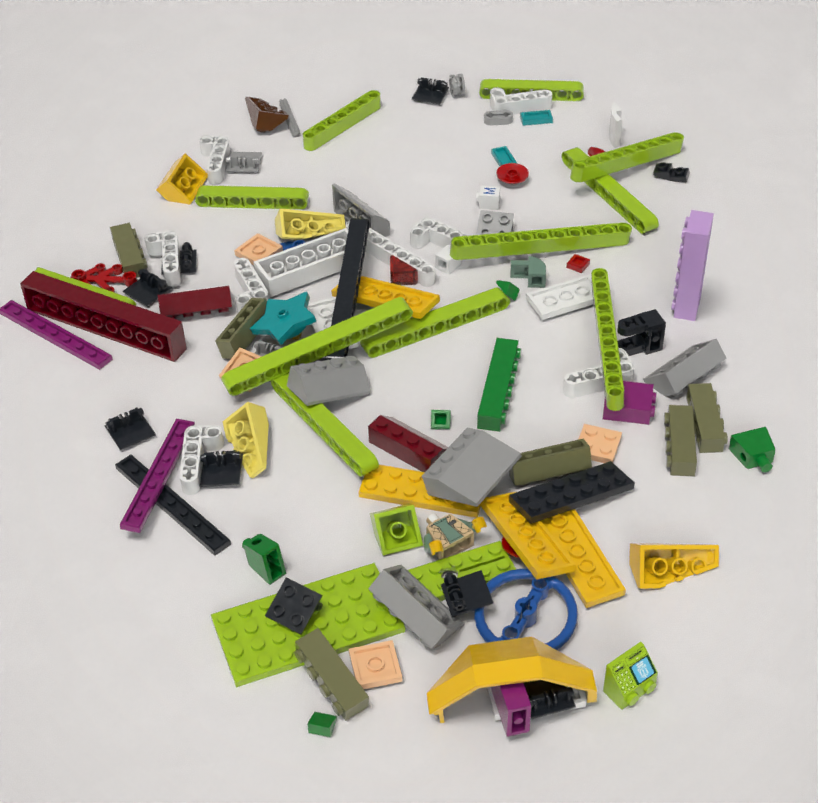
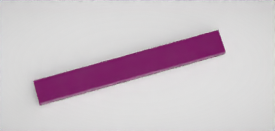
[0,300,113,370]
[120,418,195,533]

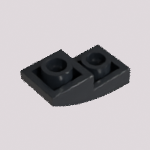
[653,162,690,182]

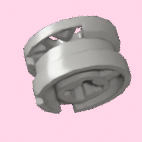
[449,74,465,96]

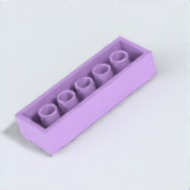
[671,210,714,321]

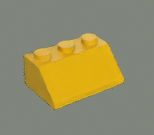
[156,153,208,204]

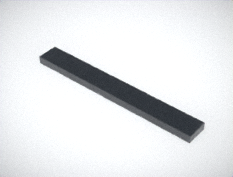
[115,454,231,556]

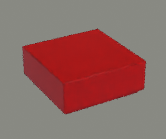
[566,254,590,273]

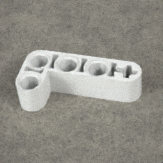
[490,88,552,115]
[199,135,230,185]
[410,217,471,249]
[145,231,181,286]
[234,258,269,314]
[563,348,634,398]
[180,425,224,496]

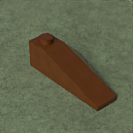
[245,96,289,133]

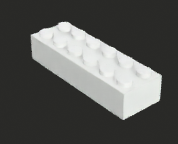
[254,228,348,297]

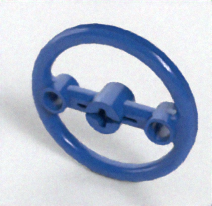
[474,569,578,650]

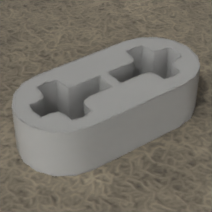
[484,110,513,125]

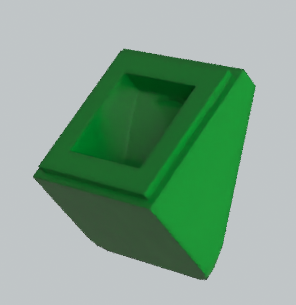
[496,280,520,301]
[431,410,451,429]
[307,712,337,738]

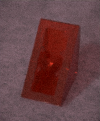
[390,255,418,285]

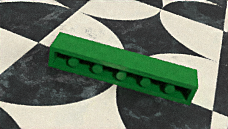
[477,338,522,432]

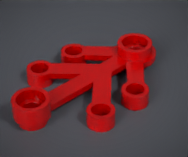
[70,263,137,293]

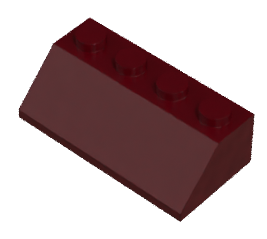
[157,286,232,319]
[368,415,448,472]

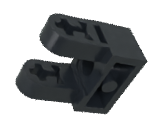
[617,309,666,356]

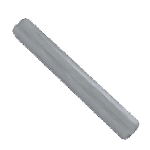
[279,98,300,137]

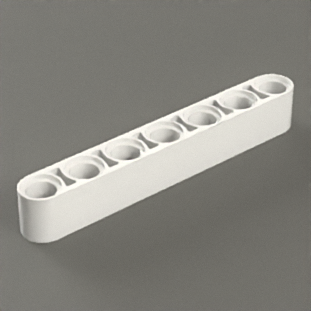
[345,221,435,287]

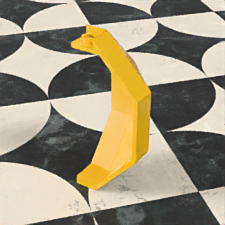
[427,636,597,723]

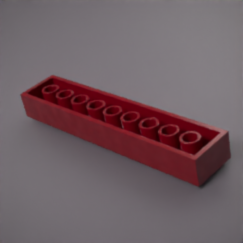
[20,271,187,362]

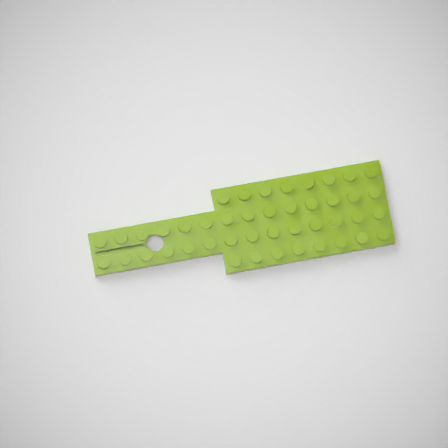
[211,541,516,688]

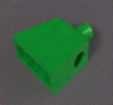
[729,426,775,472]
[242,534,287,585]

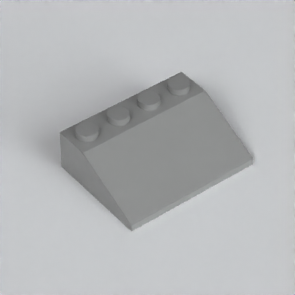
[422,428,522,507]

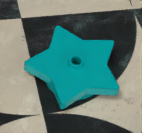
[250,291,317,345]

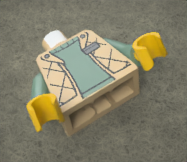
[424,514,487,560]

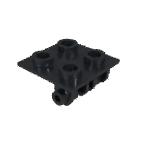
[412,77,449,104]
[161,242,197,275]
[123,269,172,306]
[104,407,156,450]
[200,450,243,487]
[441,570,493,618]
[265,577,323,635]
[523,680,576,719]

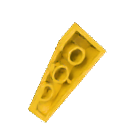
[629,543,719,589]

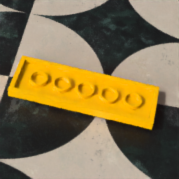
[331,276,440,319]
[358,465,481,518]
[480,492,576,580]
[541,509,626,608]

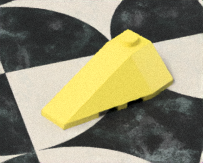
[275,209,346,240]
[223,402,269,478]

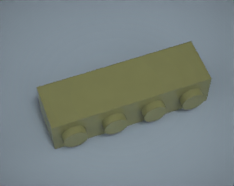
[110,223,148,278]
[215,298,267,359]
[686,383,728,453]
[664,405,697,477]
[509,438,592,486]
[294,628,369,721]

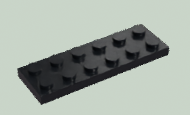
[509,461,635,524]

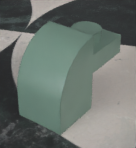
[510,256,546,288]

